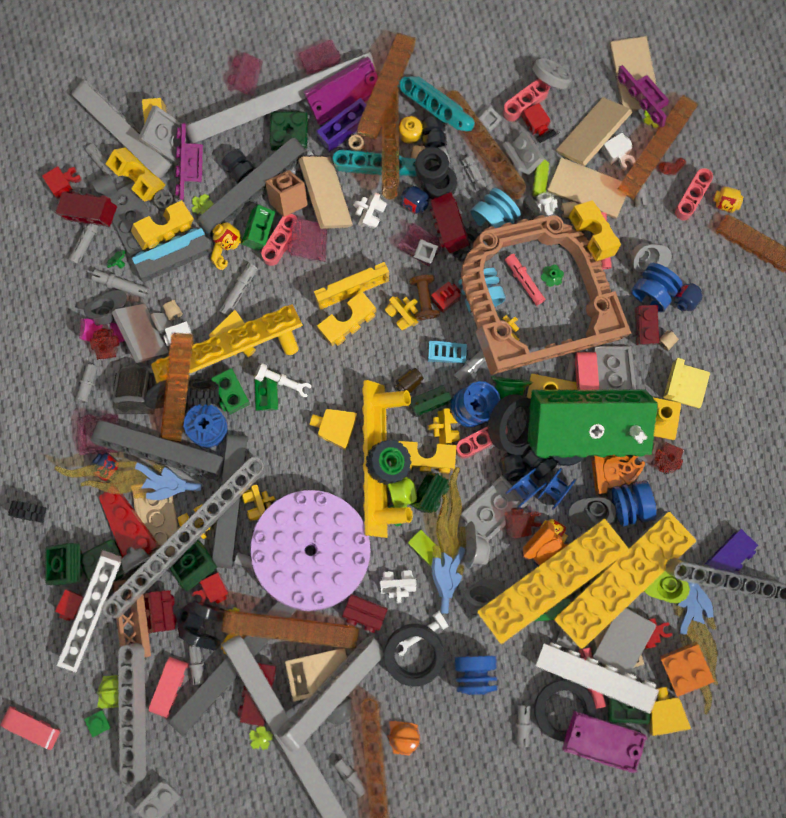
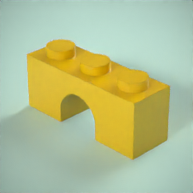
[105,147,166,202]
[131,200,194,250]
[569,200,621,261]
[317,291,376,346]
[398,441,456,474]

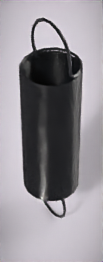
[536,129,561,143]

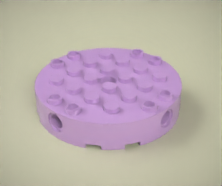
[251,490,370,611]

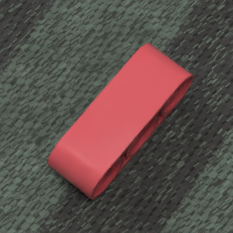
[503,79,550,121]
[675,168,713,220]
[261,214,299,266]
[575,352,599,390]
[456,426,508,459]
[149,656,189,718]
[0,706,61,750]

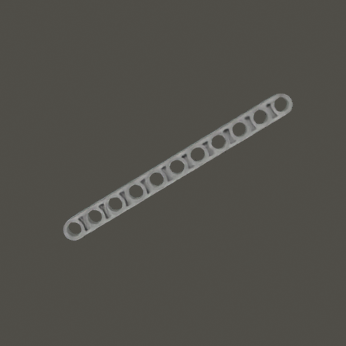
[186,52,377,144]
[102,457,265,619]
[221,634,347,818]

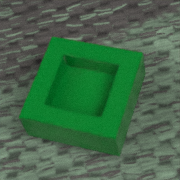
[84,710,111,738]

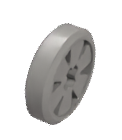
[532,58,572,89]

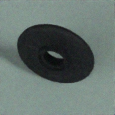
[144,379,184,409]

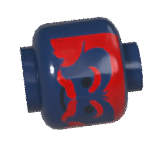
[400,186,429,214]
[674,283,703,311]
[90,453,120,481]

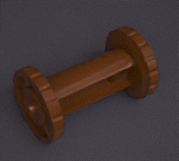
[409,275,440,320]

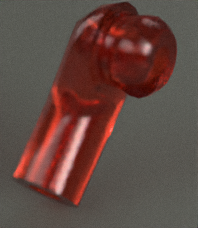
[658,157,686,175]

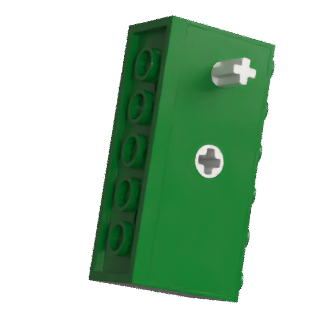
[527,389,658,458]

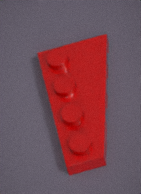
[99,485,160,557]

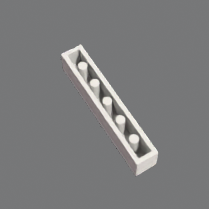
[57,550,121,672]
[536,642,659,713]

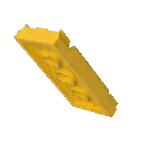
[314,262,389,310]

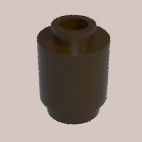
[395,368,424,393]

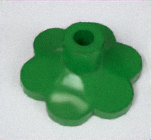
[106,250,125,269]
[541,265,564,287]

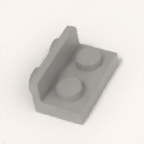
[503,131,544,174]
[133,779,181,818]

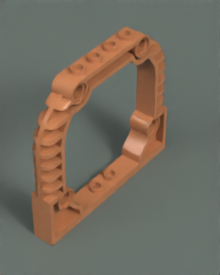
[461,215,631,375]

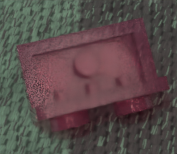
[298,39,341,75]
[227,52,263,96]
[397,223,442,267]

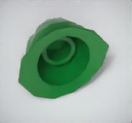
[491,376,533,399]

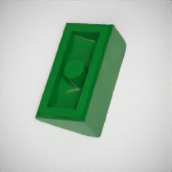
[254,372,278,411]

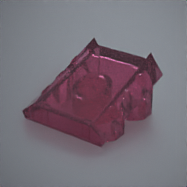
[287,218,327,262]
[77,414,119,455]

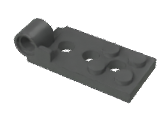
[92,174,164,257]

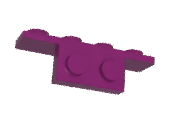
[617,65,669,128]
[175,123,203,200]

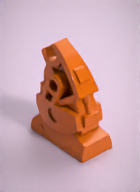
[591,455,645,495]
[523,520,569,565]

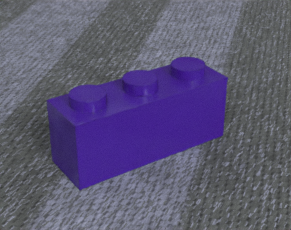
[317,98,372,153]
[704,529,758,580]

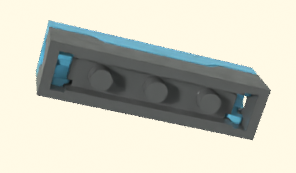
[132,228,212,282]

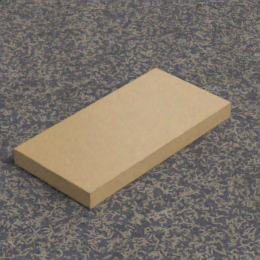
[610,36,656,111]
[556,97,632,166]
[299,157,353,229]
[547,157,630,219]
[131,482,178,557]

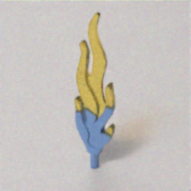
[55,461,202,500]
[432,467,466,614]
[676,582,718,715]

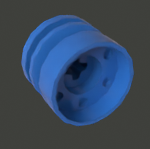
[631,263,683,312]
[451,381,501,428]
[184,405,228,448]
[612,480,656,527]
[455,656,498,695]

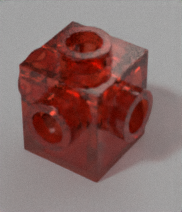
[90,328,119,360]
[653,442,684,474]

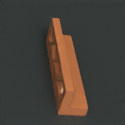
[112,577,151,657]

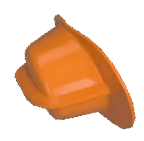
[387,721,420,755]

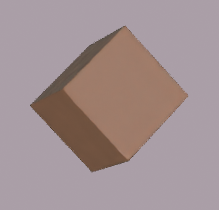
[265,170,308,217]

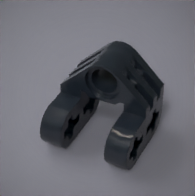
[177,600,232,651]

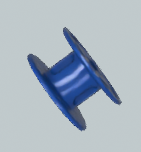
[537,468,576,510]
[505,469,548,508]

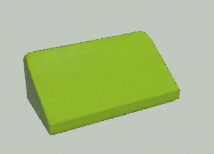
[532,159,549,197]
[407,530,444,568]

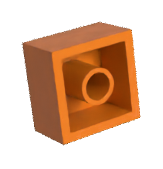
[660,641,715,697]

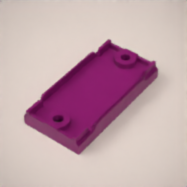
[303,57,383,125]
[562,711,647,773]

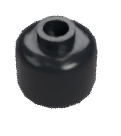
[499,452,527,482]

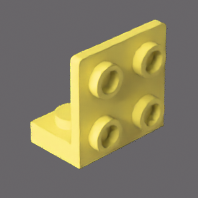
[663,358,710,409]

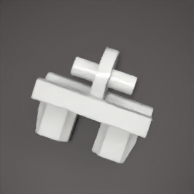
[353,193,387,229]
[380,570,416,603]

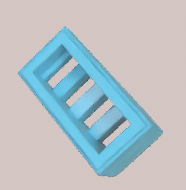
[428,341,467,363]

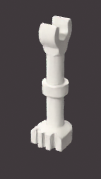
[254,362,311,397]
[399,611,449,656]

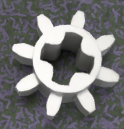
[533,193,557,216]

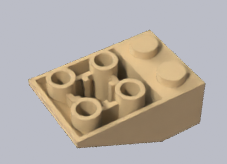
[285,648,347,701]

